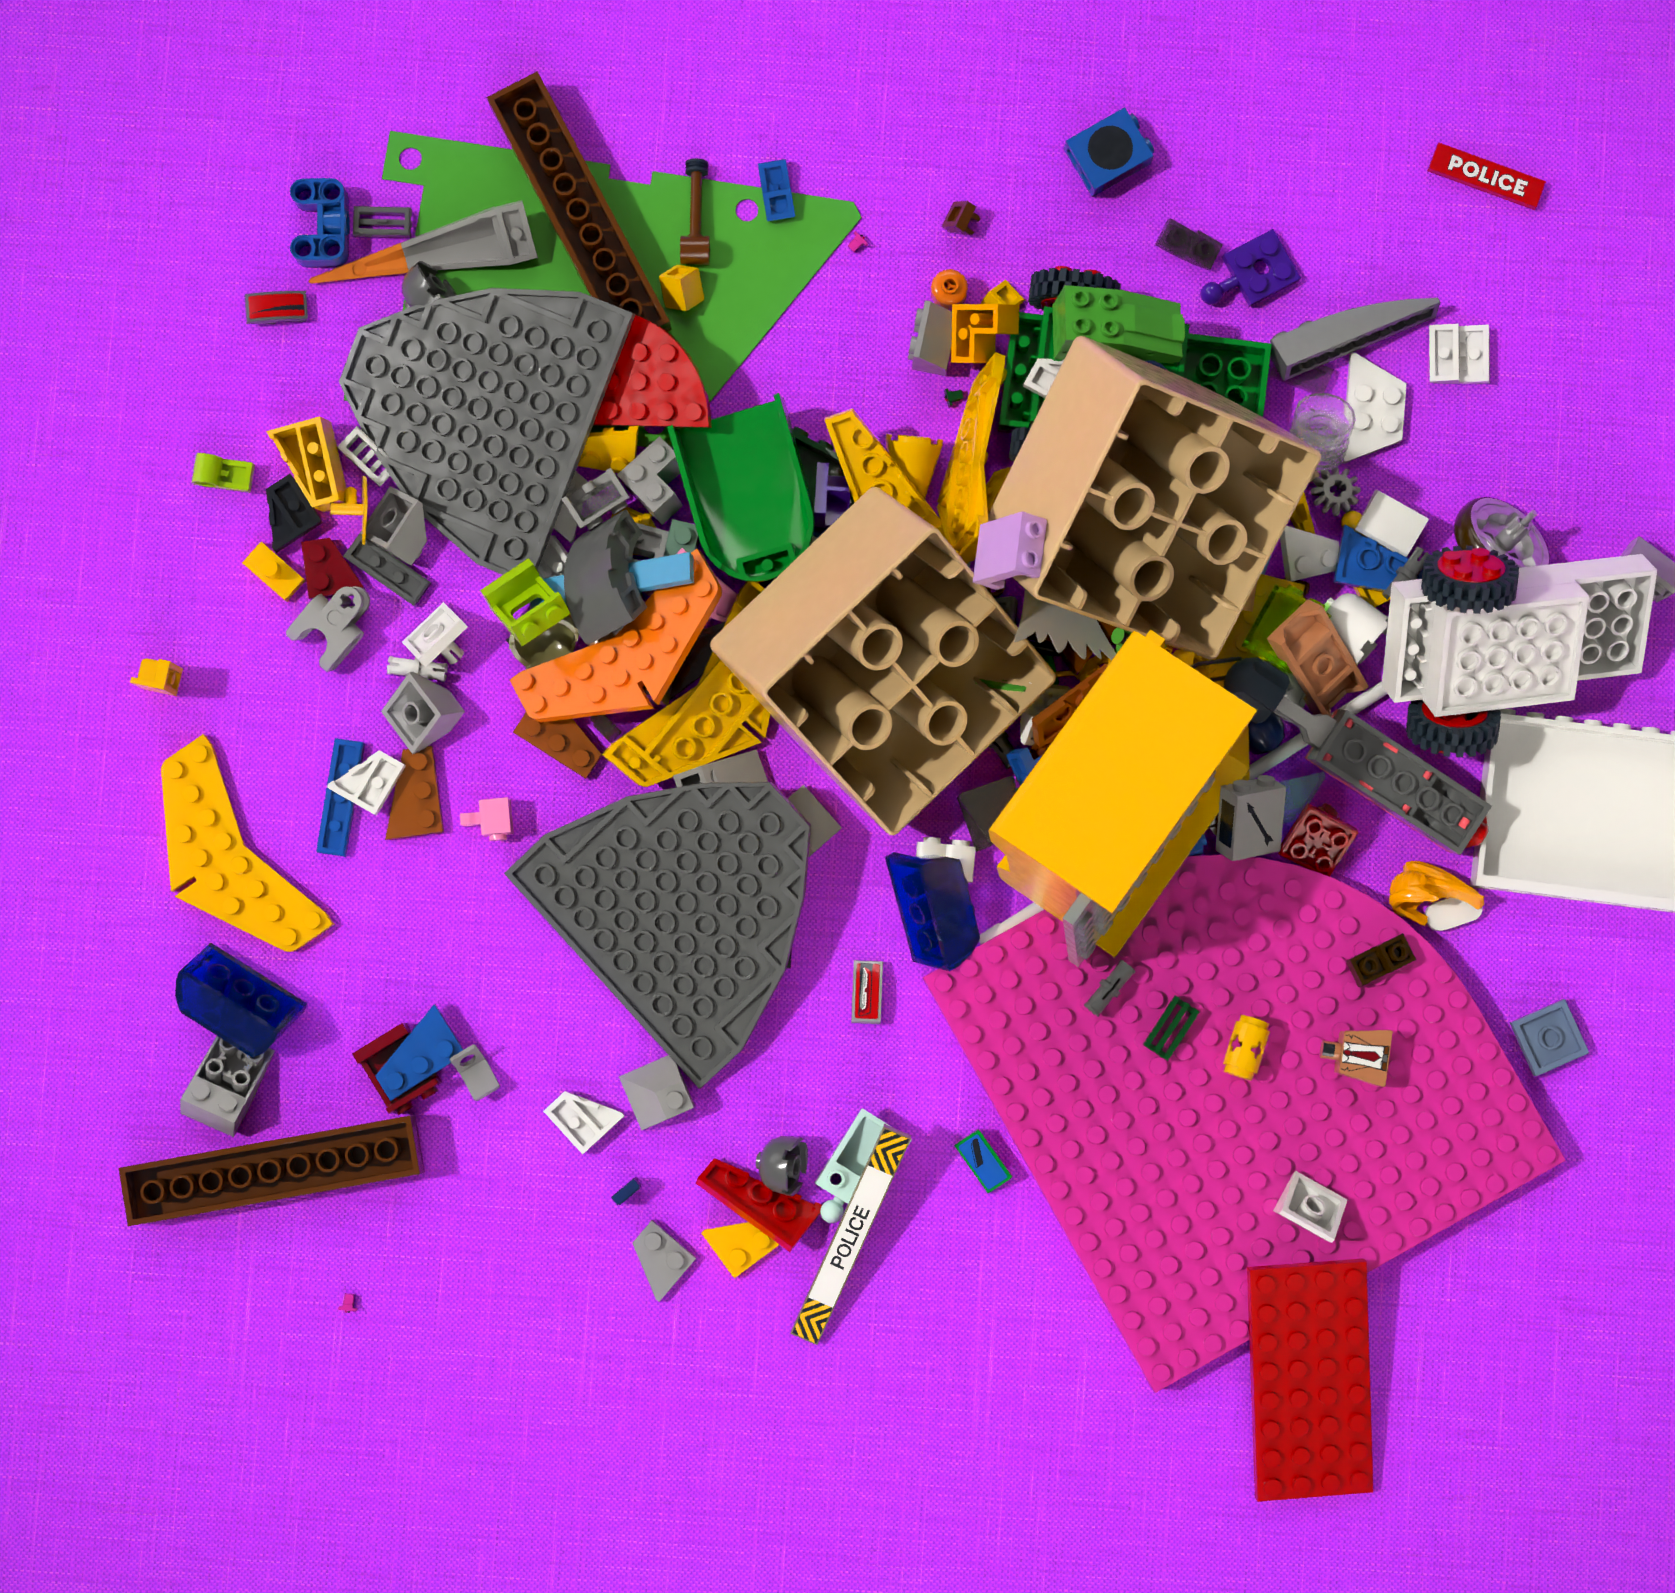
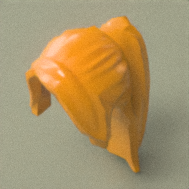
[1389,861,1484,926]

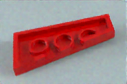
[695,1158,822,1252]

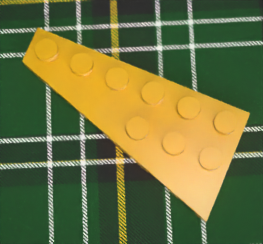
[824,408,946,538]

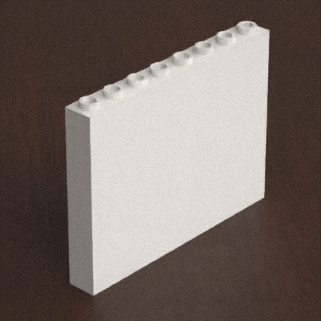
[1470,709,1675,913]

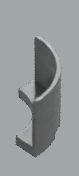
[564,510,647,645]

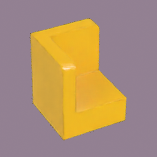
[659,265,704,311]

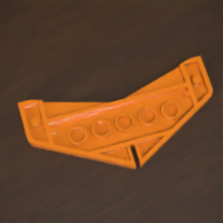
[509,549,722,722]

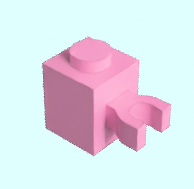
[460,797,514,841]

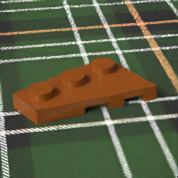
[1032,664,1108,747]
[513,712,602,779]
[385,746,444,840]

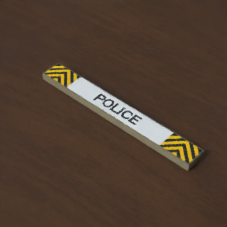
[790,1124,911,1345]

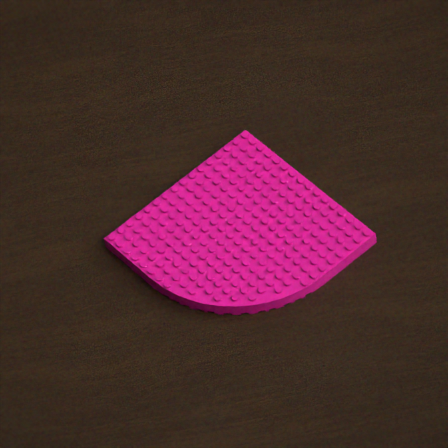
[922,855,1566,1393]

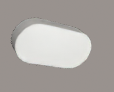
[1424,898,1483,931]

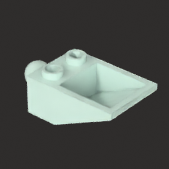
[815,1108,912,1223]

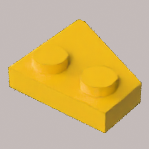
[701,1222,779,1278]

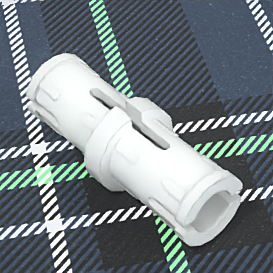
[387,656,448,682]

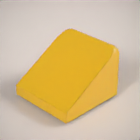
[981,279,1025,306]

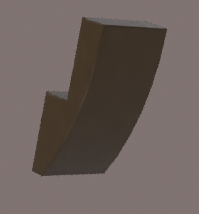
[1346,933,1416,987]

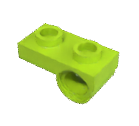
[191,453,255,493]

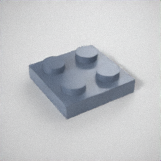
[1509,999,1589,1076]

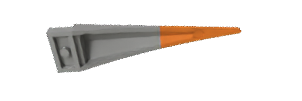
[308,200,538,284]

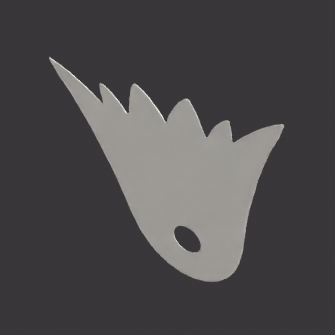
[1014,589,1116,660]

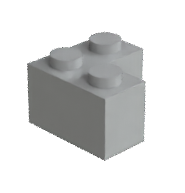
[617,436,683,525]

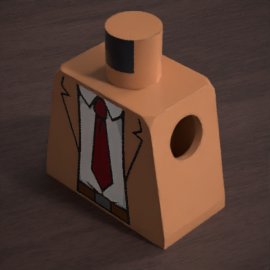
[1320,1030,1393,1087]

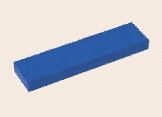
[316,738,365,857]

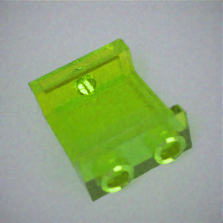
[1242,584,1332,676]

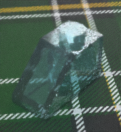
[1279,772,1326,824]

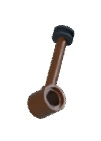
[680,158,710,265]

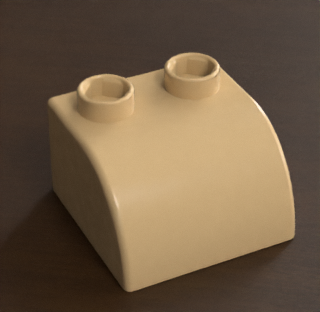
[988,336,1321,660]
[710,487,1056,835]

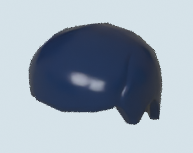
[1248,712,1285,755]

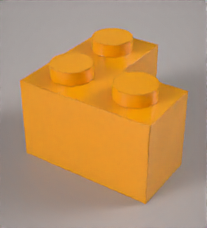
[951,304,1019,363]

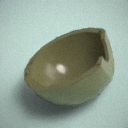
[509,616,579,669]

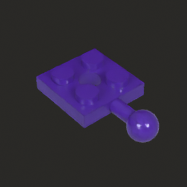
[1200,229,1301,307]

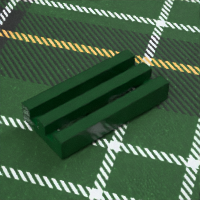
[1142,995,1200,1061]

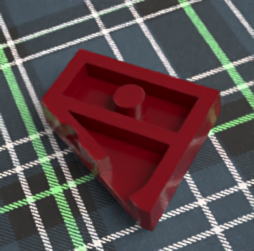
[301,538,365,600]

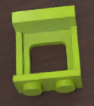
[480,558,571,646]

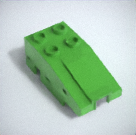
[1052,285,1185,364]

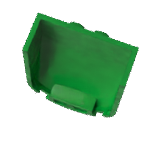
[667,393,815,582]

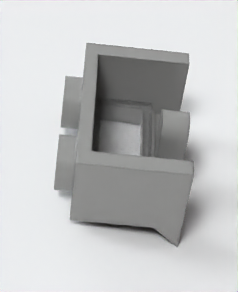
[562,468,630,530]

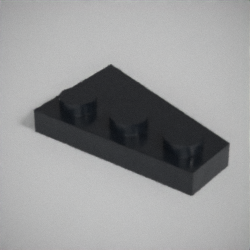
[669,622,725,701]

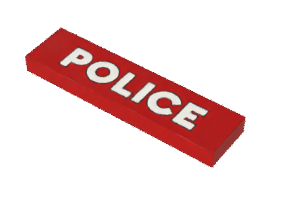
[1427,142,1546,210]

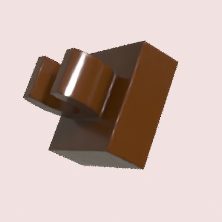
[941,201,980,235]

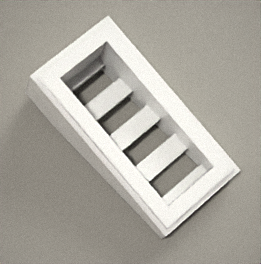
[337,426,390,487]

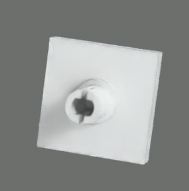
[402,602,468,667]

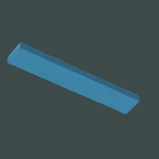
[530,552,694,609]

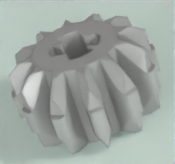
[1310,466,1361,516]

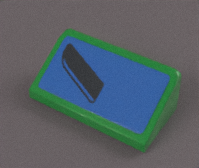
[954,1129,1012,1193]

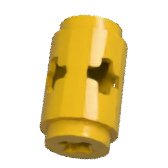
[1223,1015,1270,1080]

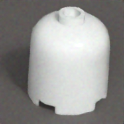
[1323,593,1388,665]

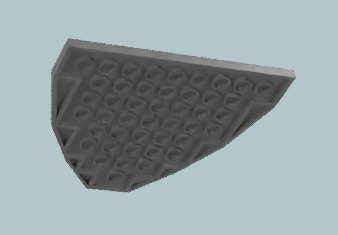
[339,288,636,575]
[504,782,811,1089]

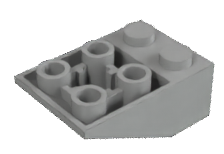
[673,749,768,787]
[180,1027,275,1137]

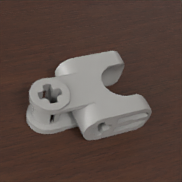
[286,586,370,672]

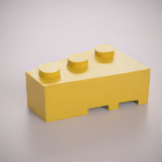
[266,416,346,512]

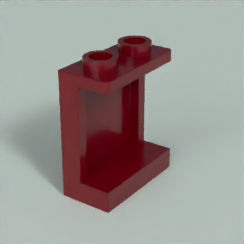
[352,1023,442,1115]

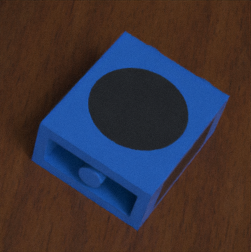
[1064,107,1154,197]

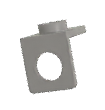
[450,1044,500,1101]

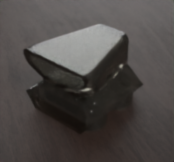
[957,776,1016,852]

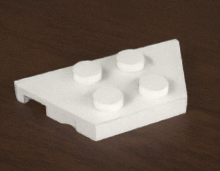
[1341,353,1406,464]

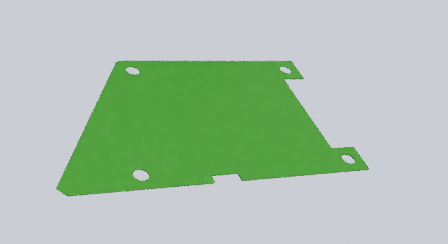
[344,131,862,448]

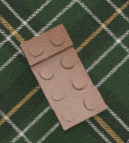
[1267,599,1369,717]

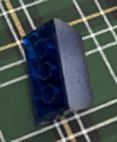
[885,852,980,972]
[175,943,307,1057]

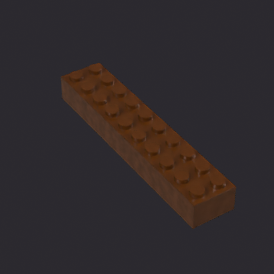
[486,71,672,332]
[118,1115,425,1226]

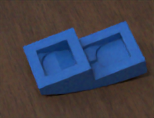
[758,159,795,221]

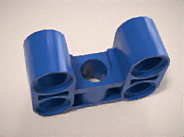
[290,178,350,268]

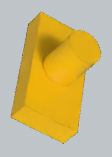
[242,542,306,602]

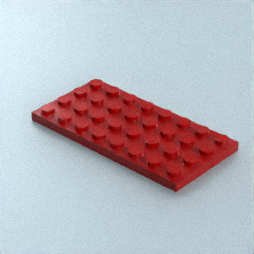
[1247,1258,1373,1502]

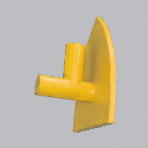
[330,476,368,545]

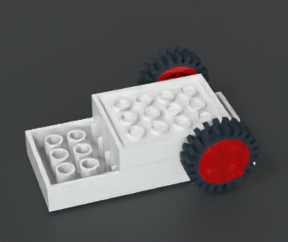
[1382,546,1657,757]

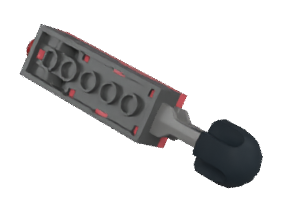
[1224,657,1492,855]

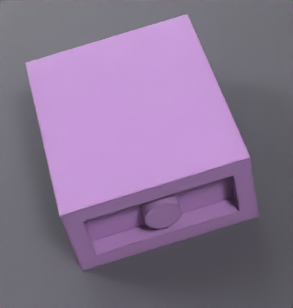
[973,511,1047,590]

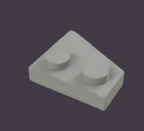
[632,1220,696,1302]

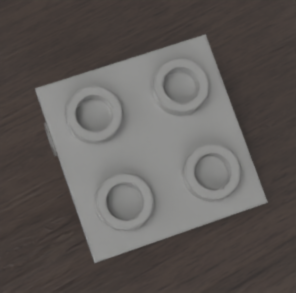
[788,785,842,857]

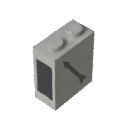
[1215,775,1286,861]

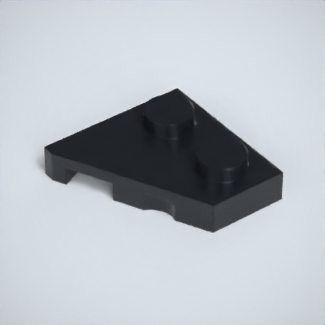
[266,474,323,553]

